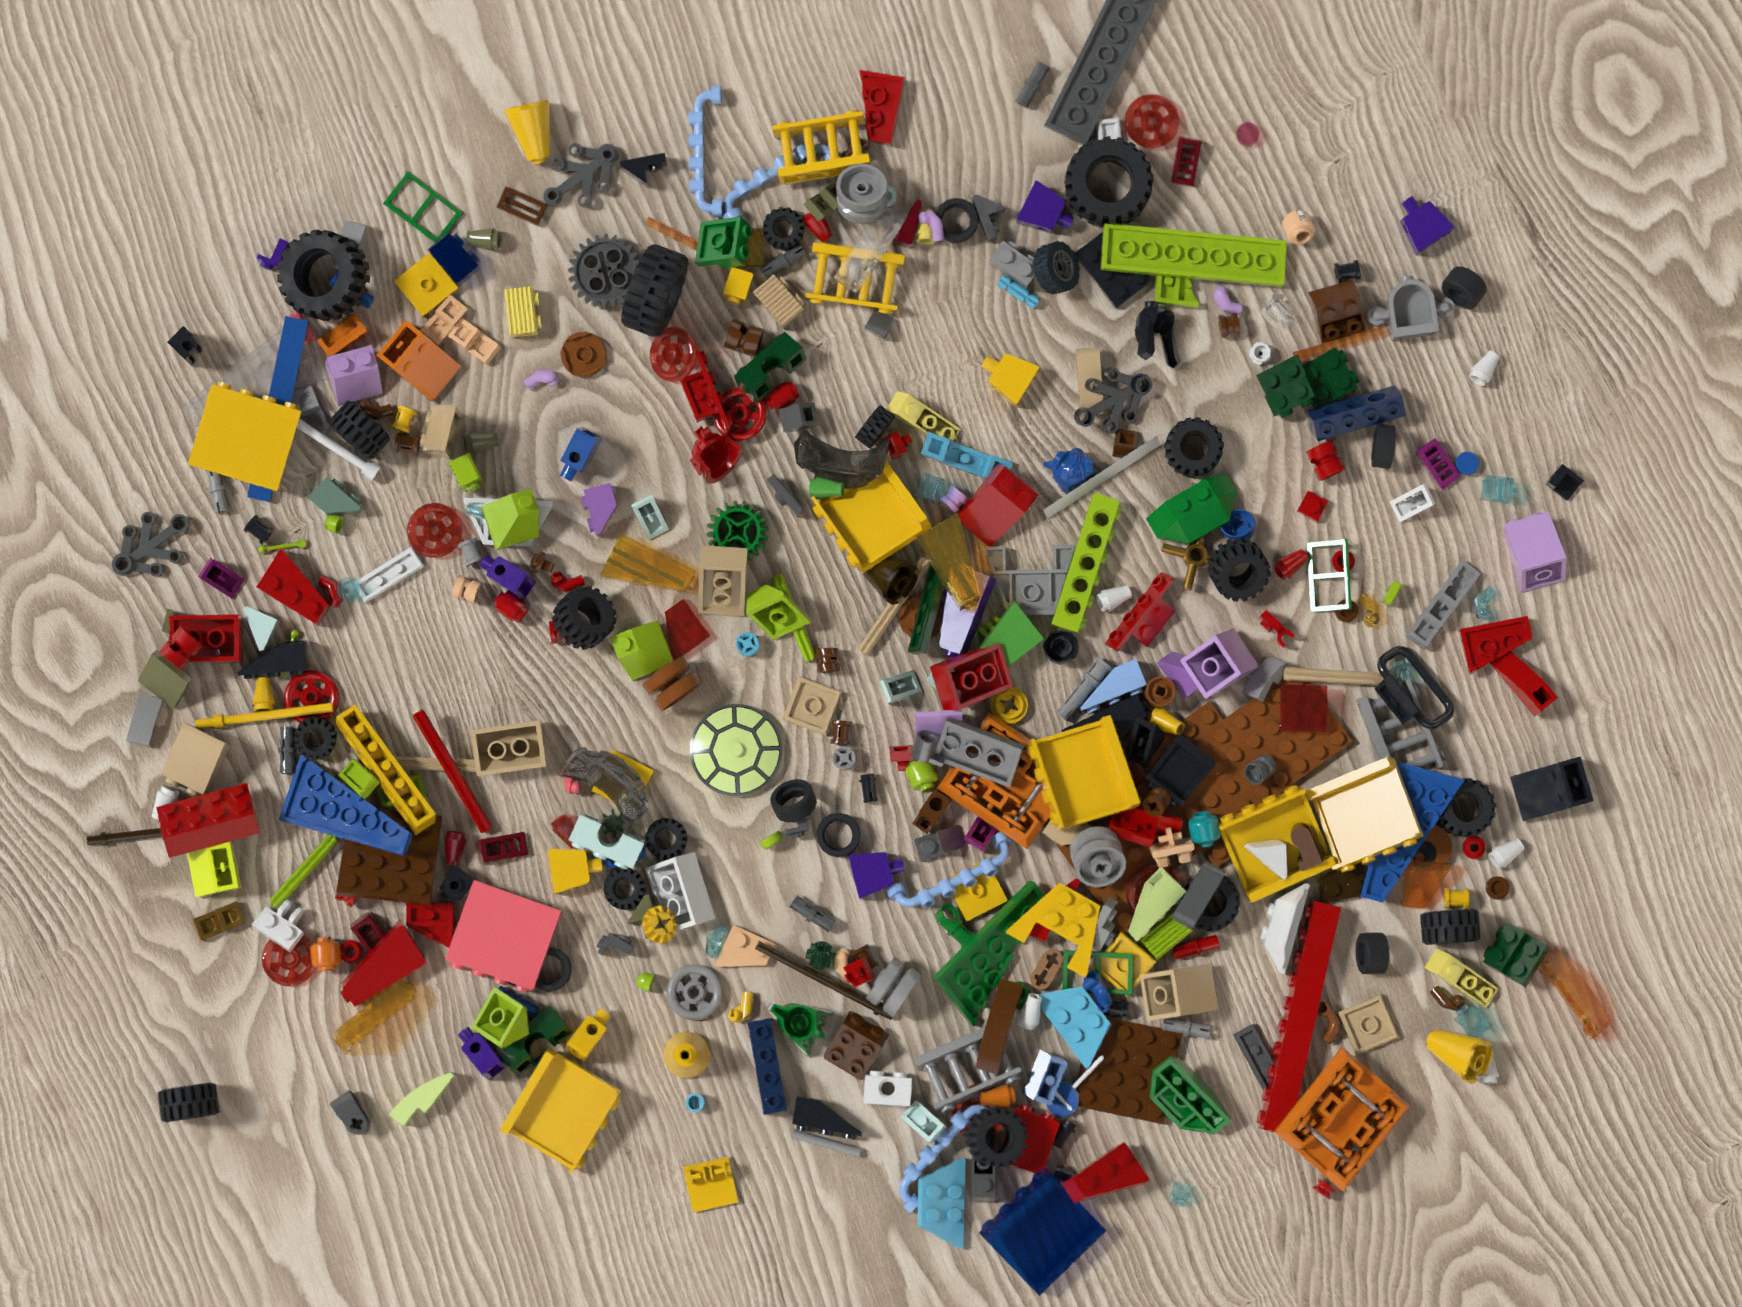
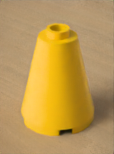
[504,99,550,164]
[1426,1029,1493,1084]
[663,1032,710,1078]

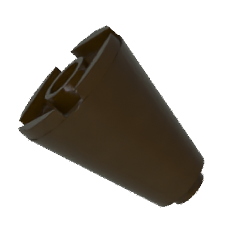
[856,556,918,605]

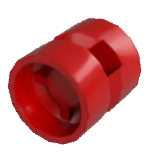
[1306,440,1346,482]
[159,626,203,670]

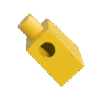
[981,353,1040,407]
[548,849,603,894]
[565,1008,611,1063]

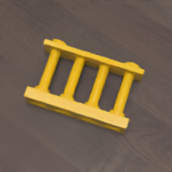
[772,110,871,185]
[806,241,905,314]

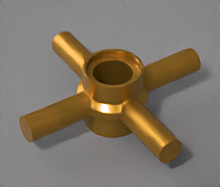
[1161,536,1213,591]

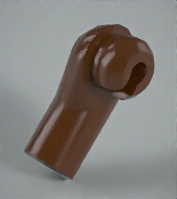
[359,398,394,420]
[1430,986,1465,1011]

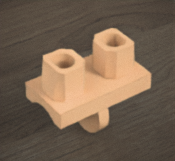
[1150,827,1195,868]

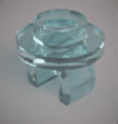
[337,578,360,601]
[1389,659,1412,683]
[1169,1181,1192,1207]

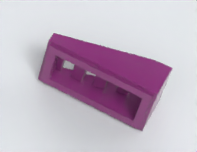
[1415,438,1461,490]

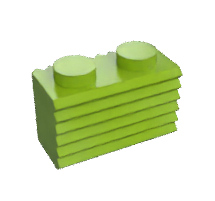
[449,453,484,494]
[1139,909,1193,960]

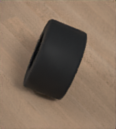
[1441,266,1487,309]
[1355,932,1390,974]

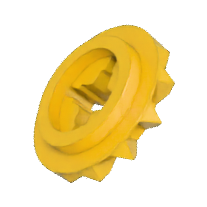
[991,687,1028,724]
[642,906,679,943]

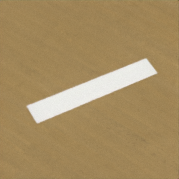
[1044,436,1160,519]

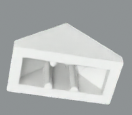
[1390,483,1435,522]
[1244,839,1287,880]

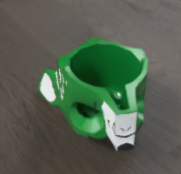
[768,1003,834,1057]

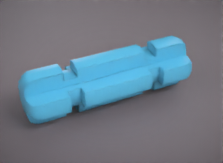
[998,275,1040,309]

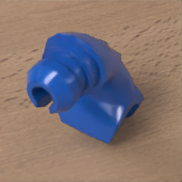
[1082,971,1112,1012]

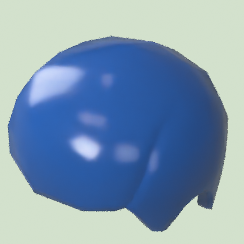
[1221,509,1256,541]

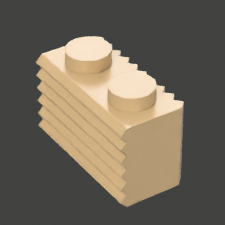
[753,274,804,329]

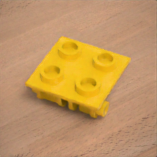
[683,1157,738,1213]

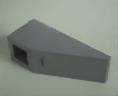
[971,1128,996,1202]

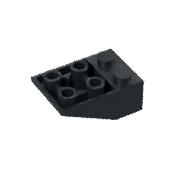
[1510,756,1594,821]

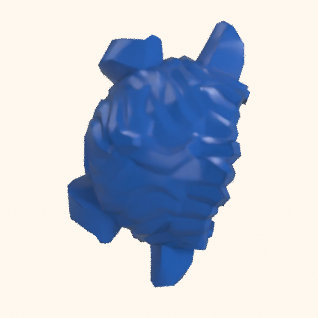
[1043,448,1099,494]

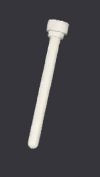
[297,419,381,481]

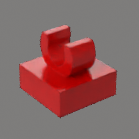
[883,431,913,461]
[889,745,914,771]
[843,957,876,988]

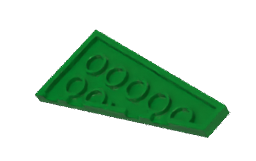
[933,880,1045,1026]

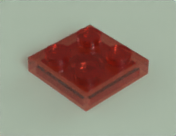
[1279,685,1327,732]

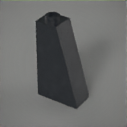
[1060,695,1149,740]

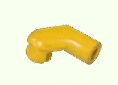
[728,992,754,1023]

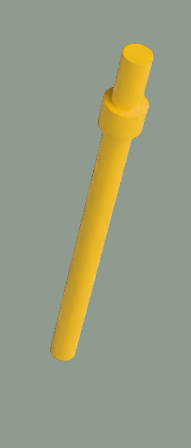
[195,703,334,729]

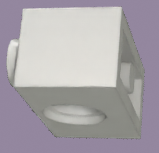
[863,1071,912,1106]

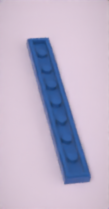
[247,316,309,502]

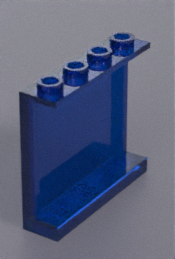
[979,1167,1107,1296]

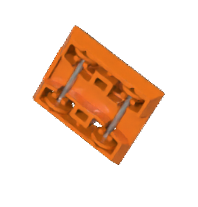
[937,712,1051,850]
[1274,1047,1411,1192]

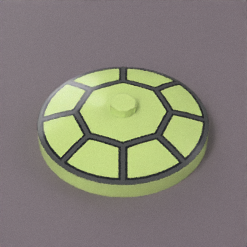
[690,704,783,797]

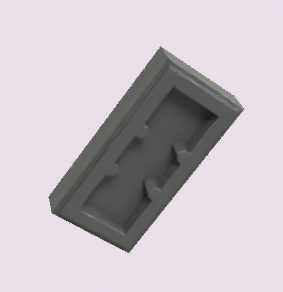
[767,475,803,517]

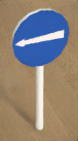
[1046,1056,1104,1117]

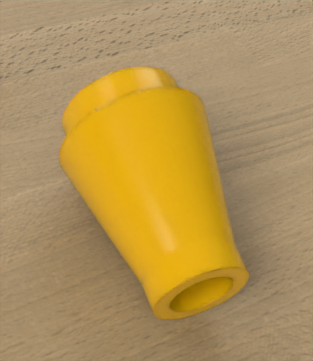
[252,677,275,712]
[1149,708,1185,735]

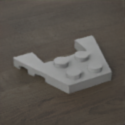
[984,545,1075,616]

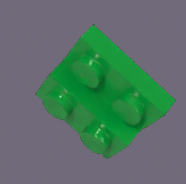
[695,216,752,268]

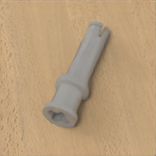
[1056,657,1113,722]

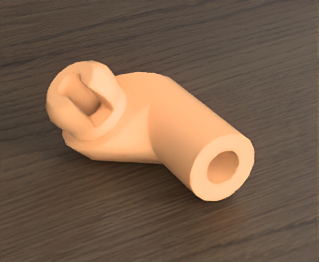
[834,948,851,983]

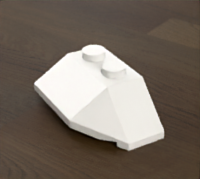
[1260,883,1310,975]

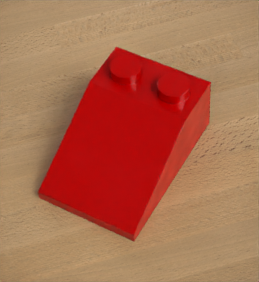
[955,464,1039,547]
[169,614,243,663]
[930,643,1014,711]

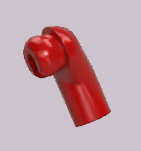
[551,572,585,593]

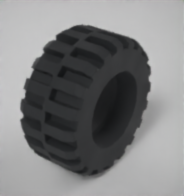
[1064,136,1154,228]
[277,230,370,321]
[621,244,689,337]

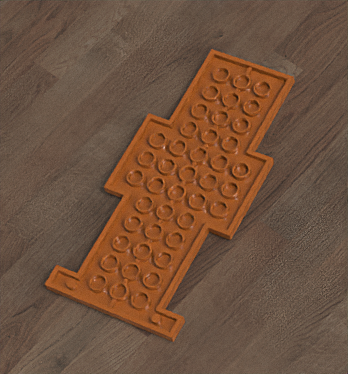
[1043,666,1353,933]

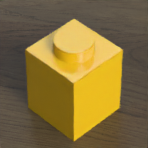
[723,267,754,305]

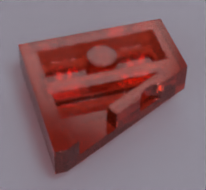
[665,599,711,660]

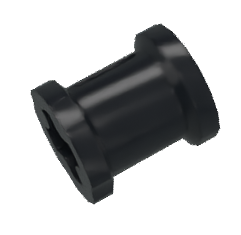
[1334,260,1361,283]
[243,515,274,545]

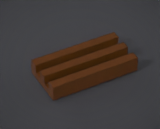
[496,186,548,227]

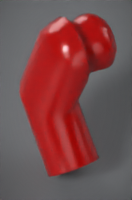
[318,575,344,608]

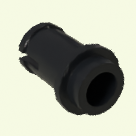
[859,773,878,803]
[1103,1000,1129,1019]
[1053,1118,1076,1149]
[1053,1165,1077,1183]

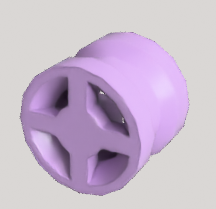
[939,486,969,515]

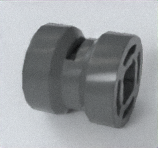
[1244,754,1276,785]

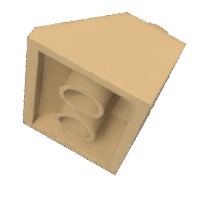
[470,720,547,777]

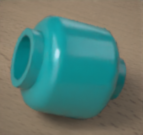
[1188,811,1221,847]

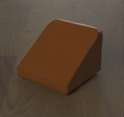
[1112,429,1139,458]

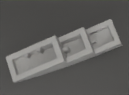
[1406,560,1481,650]

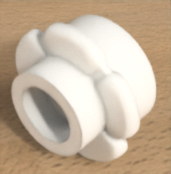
[1249,342,1272,365]

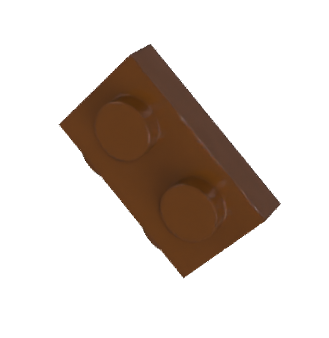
[823,1011,890,1080]

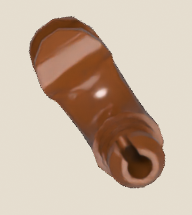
[1317,1001,1340,1044]

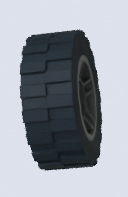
[1033,241,1080,295]

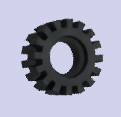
[763,207,804,251]
[855,405,895,449]
[294,716,337,760]
[645,818,688,860]
[603,868,646,910]

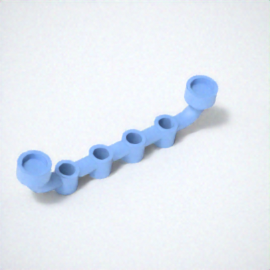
[689,85,724,218]
[723,144,841,219]
[886,832,1011,908]
[898,1105,989,1213]

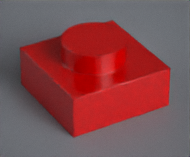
[1296,490,1329,522]

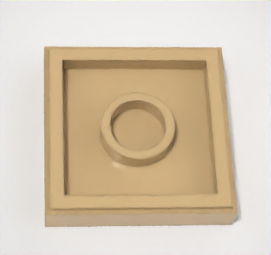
[782,676,842,736]
[1337,994,1399,1055]

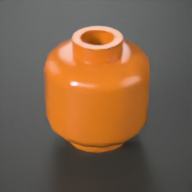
[310,937,342,971]

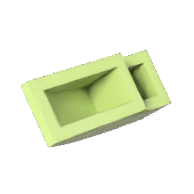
[389,1073,456,1126]

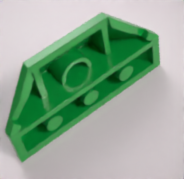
[1146,473,1237,544]
[1149,1056,1232,1135]

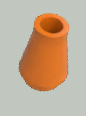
[980,1084,1015,1107]

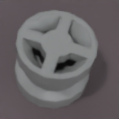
[832,746,856,770]

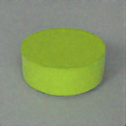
[759,830,783,850]

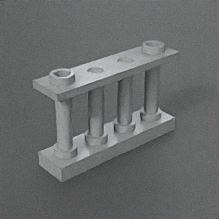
[1356,679,1445,769]
[914,1027,1023,1114]

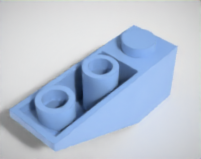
[1080,659,1147,714]

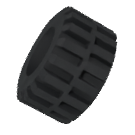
[329,400,390,460]
[1164,417,1224,478]
[1208,537,1271,602]
[552,586,617,650]
[1438,778,1496,837]
[1182,876,1240,931]
[1420,909,1481,945]
[157,1082,220,1122]
[965,1107,1028,1168]

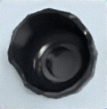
[1043,630,1080,665]

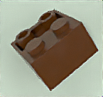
[1308,280,1366,344]

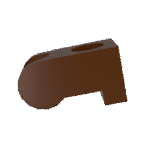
[912,788,953,834]
[1291,822,1323,871]

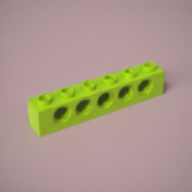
[1051,492,1123,634]

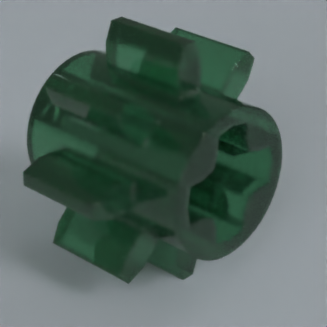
[601,809,629,838]
[805,941,836,970]

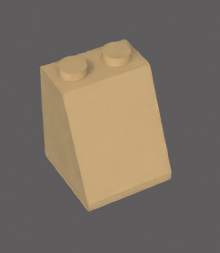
[162,723,231,796]
[1140,964,1219,1021]

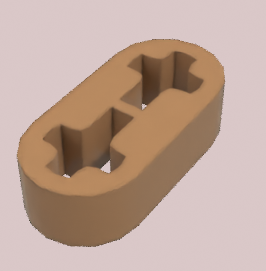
[1030,949,1063,990]

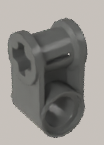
[330,1090,370,1135]

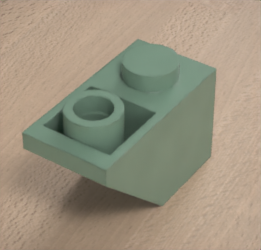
[308,477,363,516]

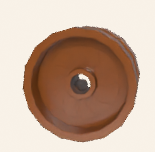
[642,656,702,712]

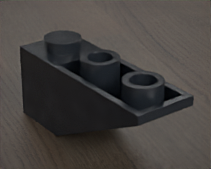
[237,640,309,679]
[792,1096,862,1140]

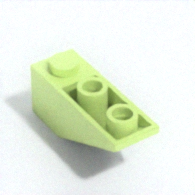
[1128,867,1186,941]

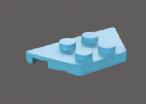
[1040,986,1111,1069]
[917,1158,966,1249]

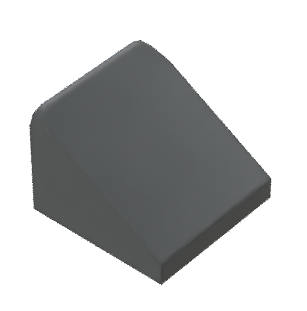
[864,309,895,340]

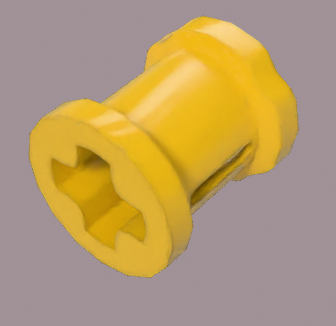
[390,405,418,434]
[1443,888,1469,909]

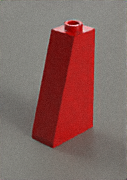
[340,920,427,1007]

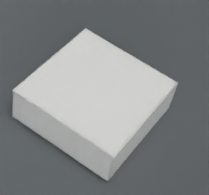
[1096,118,1121,140]

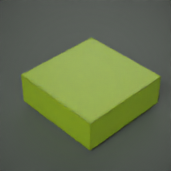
[1381,581,1402,606]

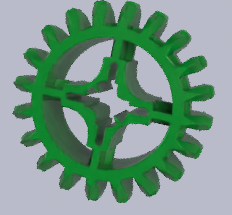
[706,501,769,561]

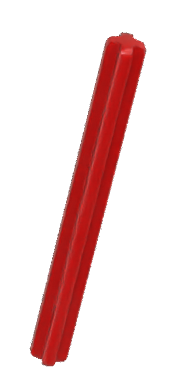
[413,709,492,833]

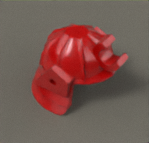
[690,426,743,484]

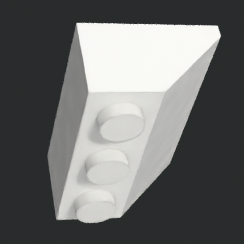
[645,852,715,932]

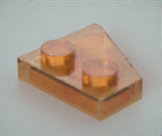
[1401,860,1451,908]

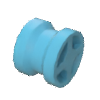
[736,632,759,657]

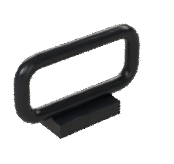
[1375,646,1455,729]

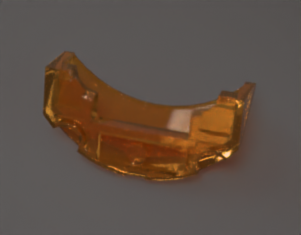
[1538,947,1612,1039]

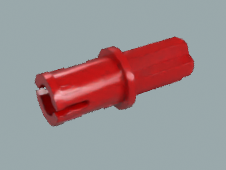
[1172,934,1220,959]

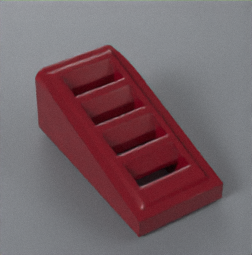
[1171,136,1202,186]
[893,199,922,248]
[476,832,528,864]
[350,912,385,953]

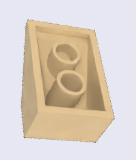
[419,405,462,460]
[698,546,748,617]

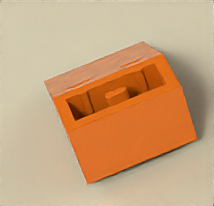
[376,320,462,402]

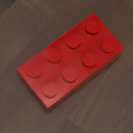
[156,783,260,858]

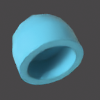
[686,1093,706,1112]

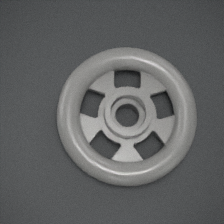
[667,964,723,1020]

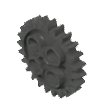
[568,234,639,309]

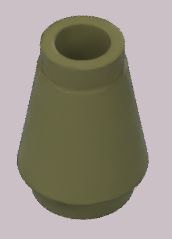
[466,228,501,251]
[463,432,498,455]

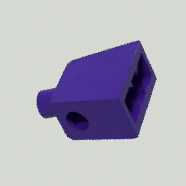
[1016,180,1074,233]
[1400,196,1455,255]
[480,555,536,601]
[848,852,905,899]
[458,1027,507,1080]

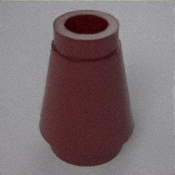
[444,831,467,866]

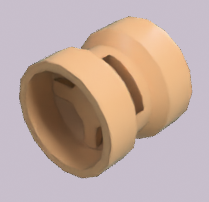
[452,575,481,604]

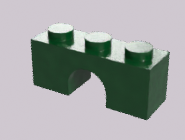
[734,332,807,404]
[496,1006,572,1076]

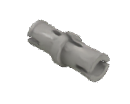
[206,470,229,514]
[1162,1018,1211,1039]

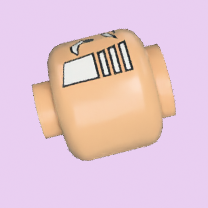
[1282,210,1315,244]

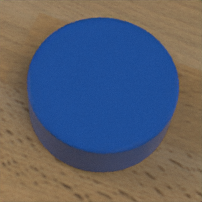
[1455,452,1479,476]

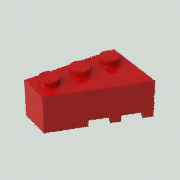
[257,548,331,626]
[1062,1141,1151,1203]

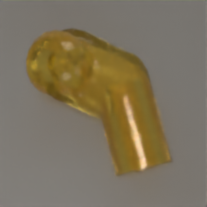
[1357,593,1380,628]

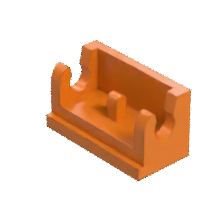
[317,313,369,356]

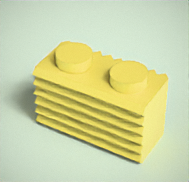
[505,286,542,338]

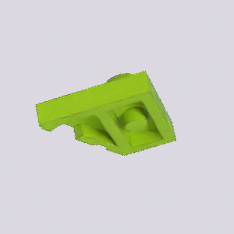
[1154,275,1199,309]

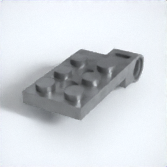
[911,717,1024,787]

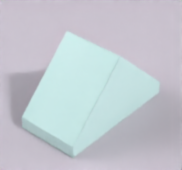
[631,494,669,540]
[243,606,280,653]
[880,670,922,705]

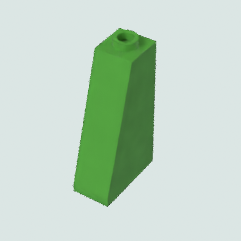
[978,600,1044,667]

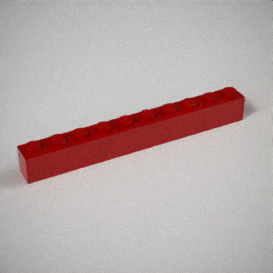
[1257,901,1341,1132]

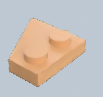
[715,925,776,967]

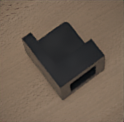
[1545,464,1584,500]

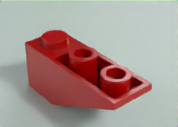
[1490,652,1558,717]

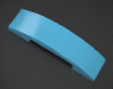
[921,432,1013,479]

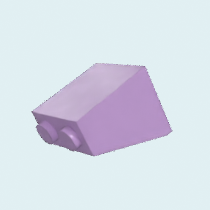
[1504,512,1567,593]
[1180,628,1260,699]

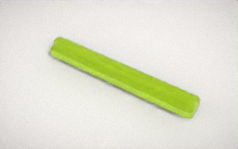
[772,575,816,662]
[269,835,339,908]

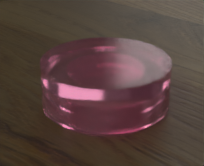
[1236,122,1259,146]

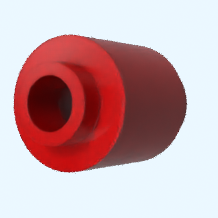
[764,381,800,412]
[493,591,529,623]

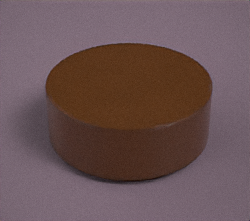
[1334,599,1358,623]
[1485,876,1509,900]

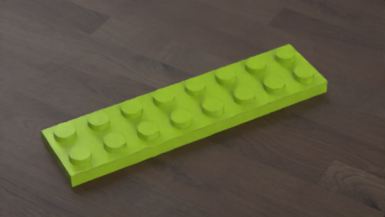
[1101,223,1287,287]

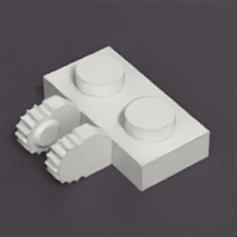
[252,899,304,952]

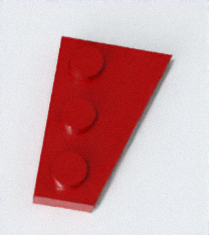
[860,70,905,146]
[1459,616,1533,675]

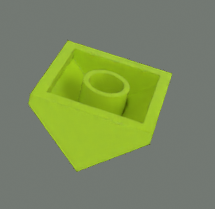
[471,987,529,1048]

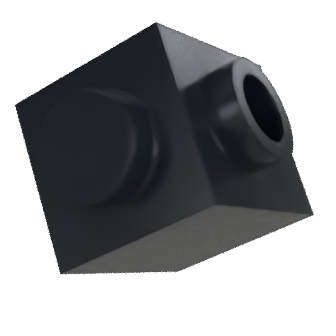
[439,865,476,903]

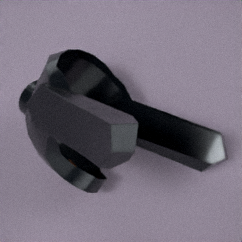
[1135,301,1180,369]

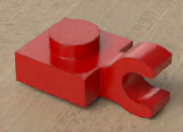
[1258,610,1295,648]

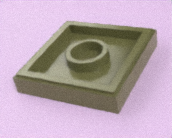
[137,650,192,709]

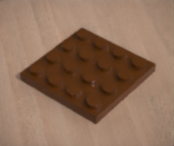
[336,809,443,905]
[1076,1017,1182,1124]

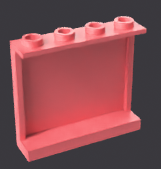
[445,880,564,993]

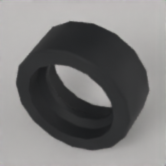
[936,198,978,244]
[1371,424,1396,469]
[770,779,817,823]
[816,813,860,857]
[536,947,572,992]

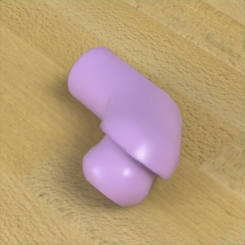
[919,210,944,241]
[1214,286,1243,315]
[523,369,559,390]

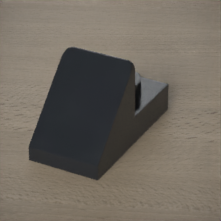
[619,153,667,188]

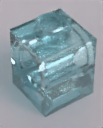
[916,473,946,505]
[1481,475,1517,504]
[1454,1003,1492,1038]

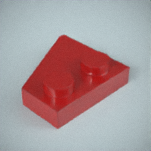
[406,903,454,948]

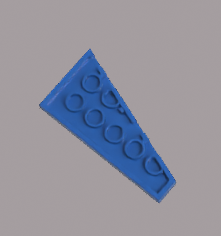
[279,755,413,856]
[1360,761,1465,903]

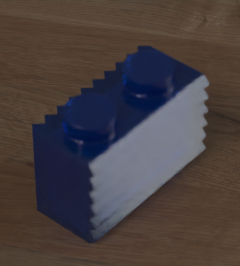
[428,231,480,287]

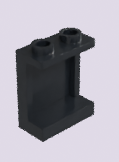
[1144,734,1217,808]

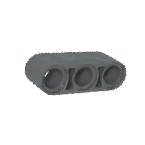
[1171,860,1226,930]

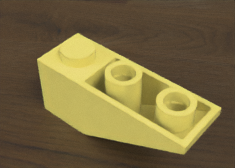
[887,391,961,442]
[1424,948,1498,1008]

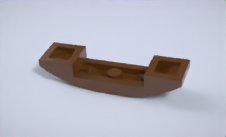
[975,979,1024,1075]

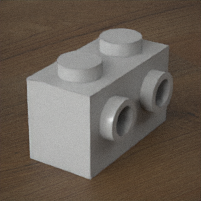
[989,241,1036,289]

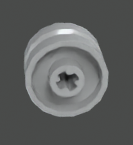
[836,164,887,224]
[1070,826,1126,887]
[866,956,921,1017]

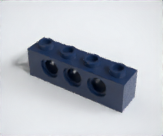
[1307,385,1406,441]
[747,1018,787,1115]

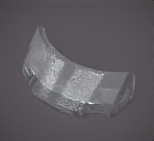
[833,208,908,294]

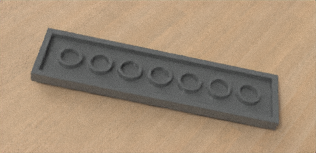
[1044,0,1158,145]

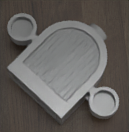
[1367,276,1455,341]

